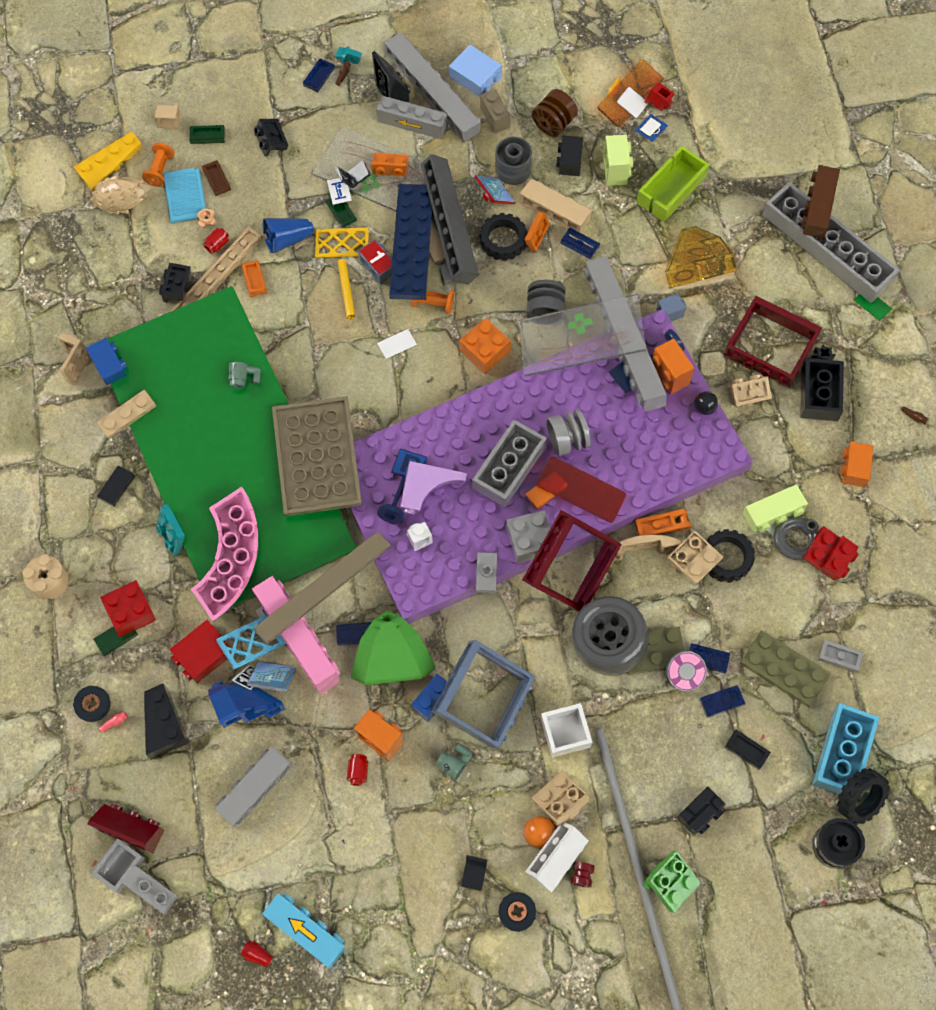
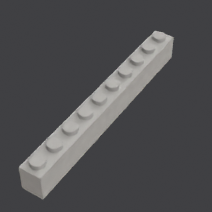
[584,256,667,412]

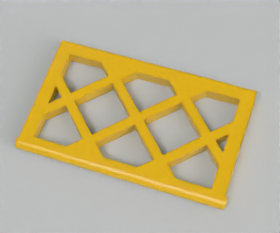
[315,228,369,258]

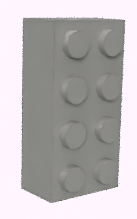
[472,420,547,508]

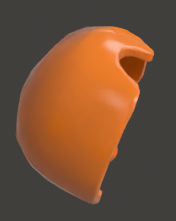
[523,816,557,848]

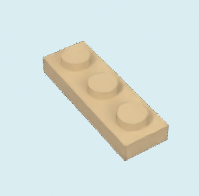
[97,390,156,439]

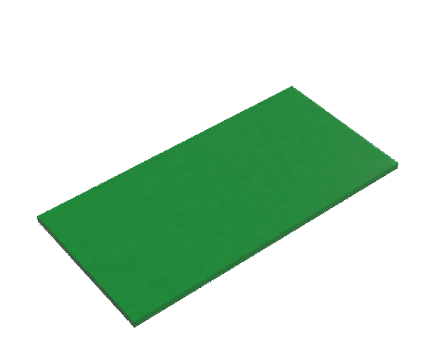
[107,286,357,609]

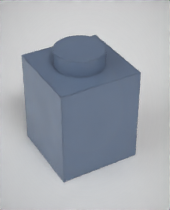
[656,294,686,322]

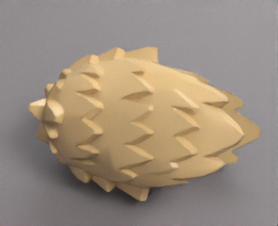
[90,175,151,214]

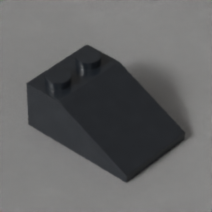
[372,51,410,102]

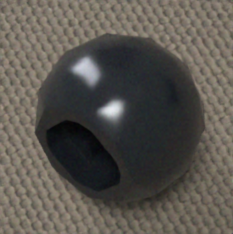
[694,391,718,415]

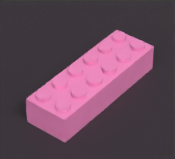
[252,576,340,695]

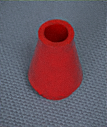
[240,940,274,968]

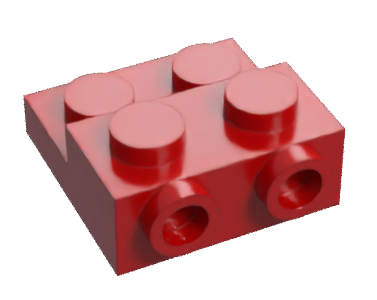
[802,526,859,581]

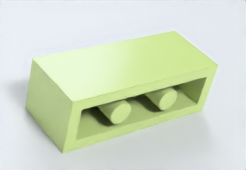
[742,484,808,533]

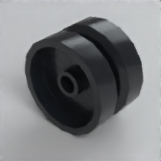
[812,818,865,869]

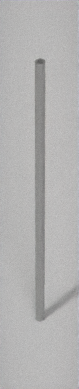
[595,729,682,1010]

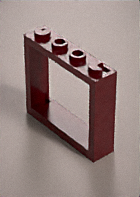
[724,296,822,387]
[522,510,622,611]

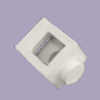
[406,522,433,551]

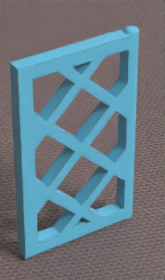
[216,615,286,670]

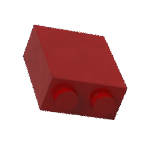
[169,619,235,683]

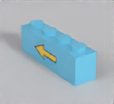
[262,893,346,969]

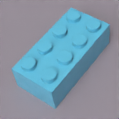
[812,703,880,794]

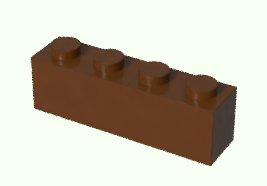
[801,165,840,239]

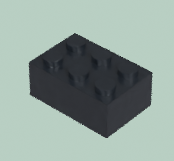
[800,358,844,421]

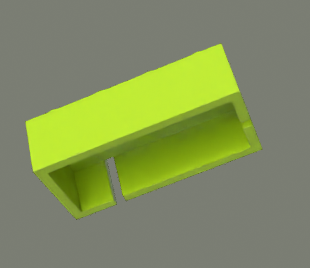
[636,146,710,222]

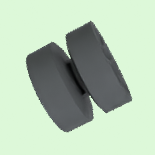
[495,136,532,185]

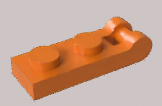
[634,509,692,536]

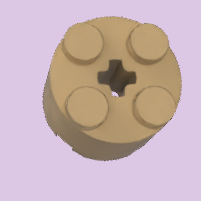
[22,554,69,599]

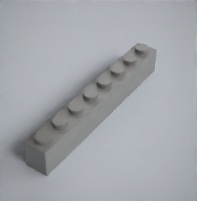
[384,32,481,143]

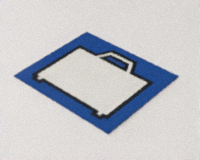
[635,114,668,142]

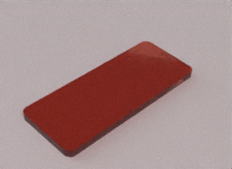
[537,456,626,523]

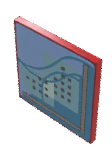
[475,175,516,204]

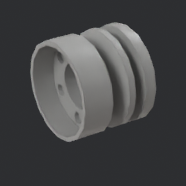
[546,409,591,456]

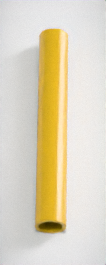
[337,259,355,319]

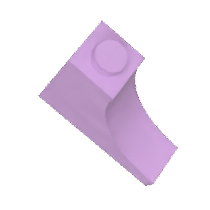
[399,461,467,515]

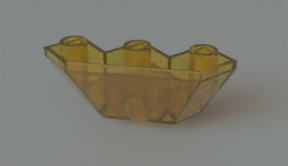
[665,226,737,289]

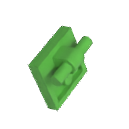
[643,850,701,913]

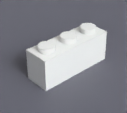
[525,822,589,892]

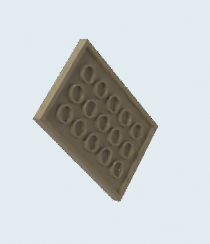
[272,396,362,517]

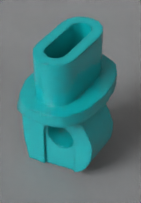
[335,46,362,64]

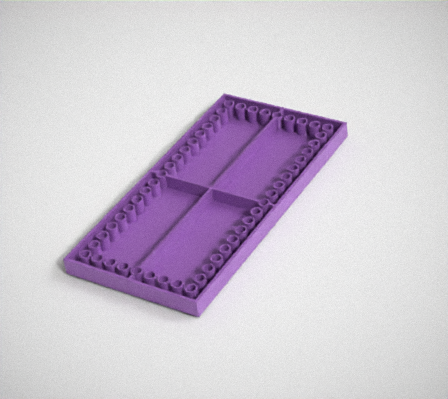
[349,309,753,624]

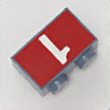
[358,239,392,284]

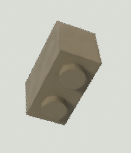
[480,89,510,133]

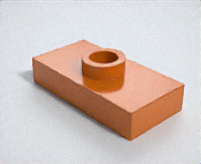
[524,212,550,252]

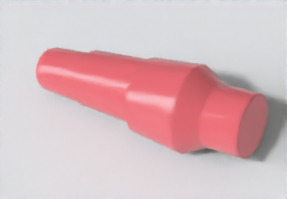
[99,711,128,732]

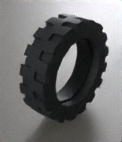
[480,213,527,261]
[707,529,755,583]
[837,768,890,825]

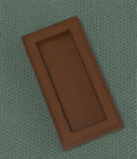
[201,160,231,196]

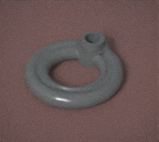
[773,517,819,560]

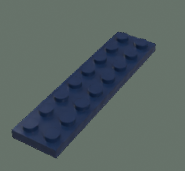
[389,184,432,300]

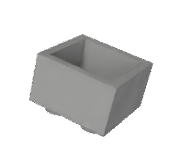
[506,510,550,563]

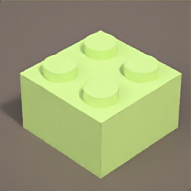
[603,135,633,186]

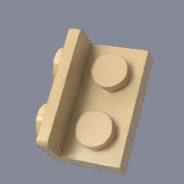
[728,374,772,407]

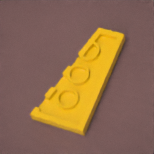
[73,131,143,192]

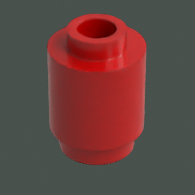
[203,228,229,254]
[346,754,369,786]

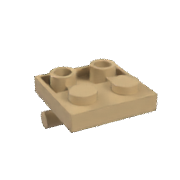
[667,530,723,586]
[532,771,590,827]

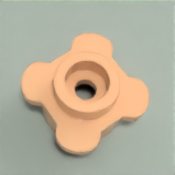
[197,209,216,227]

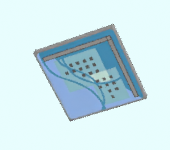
[247,661,296,692]

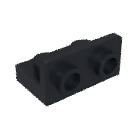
[254,119,289,156]
[159,262,191,302]

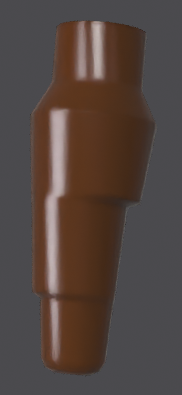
[335,62,351,86]
[901,406,929,425]

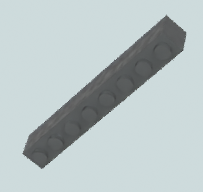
[421,154,479,285]

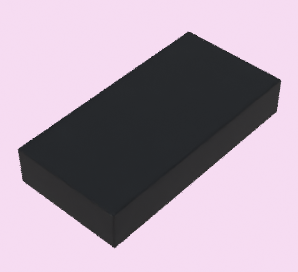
[97,466,135,507]
[725,729,771,770]

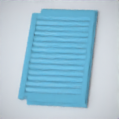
[163,168,206,223]

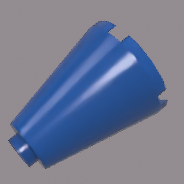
[262,218,314,253]

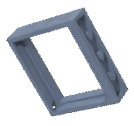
[431,640,535,748]

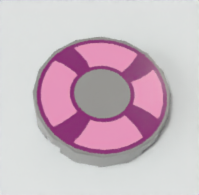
[666,651,707,691]

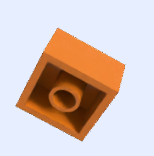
[459,318,511,374]
[652,338,695,395]
[354,709,404,762]

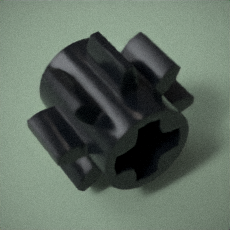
[811,345,836,360]

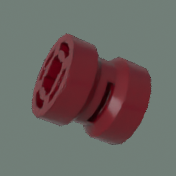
[571,862,595,888]

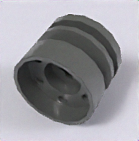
[526,279,566,326]

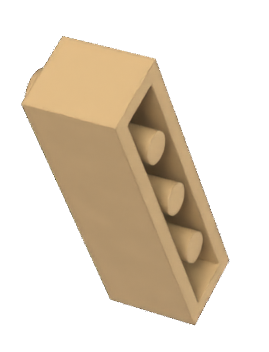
[520,179,592,236]

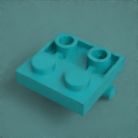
[156,504,185,557]

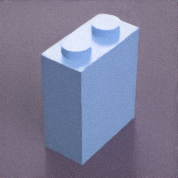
[449,45,502,97]

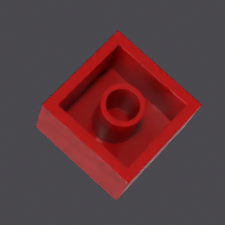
[100,580,156,637]

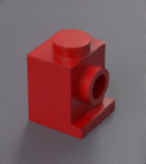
[644,82,675,111]

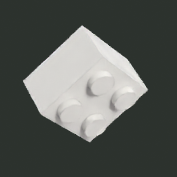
[541,703,593,758]

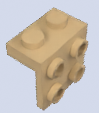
[58,332,91,386]

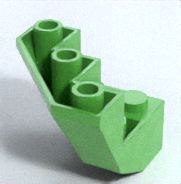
[351,611,436,685]

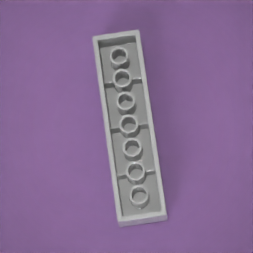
[762,182,900,303]

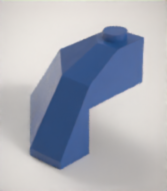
[208,681,286,728]

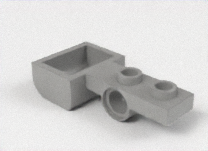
[91,838,178,915]

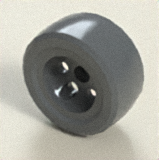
[572,596,649,676]

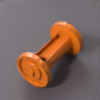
[142,142,175,187]
[411,290,455,314]

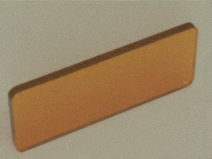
[597,59,664,127]

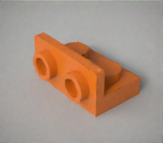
[371,153,409,177]

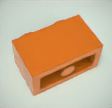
[840,441,874,487]

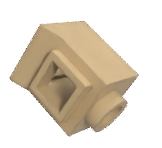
[153,104,181,129]

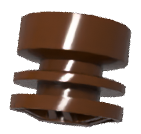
[532,89,578,137]

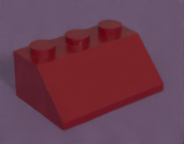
[87,803,164,854]

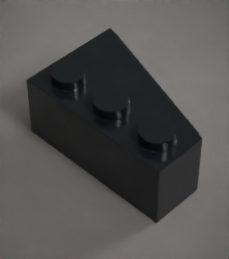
[144,683,189,760]

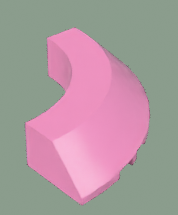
[191,487,258,622]

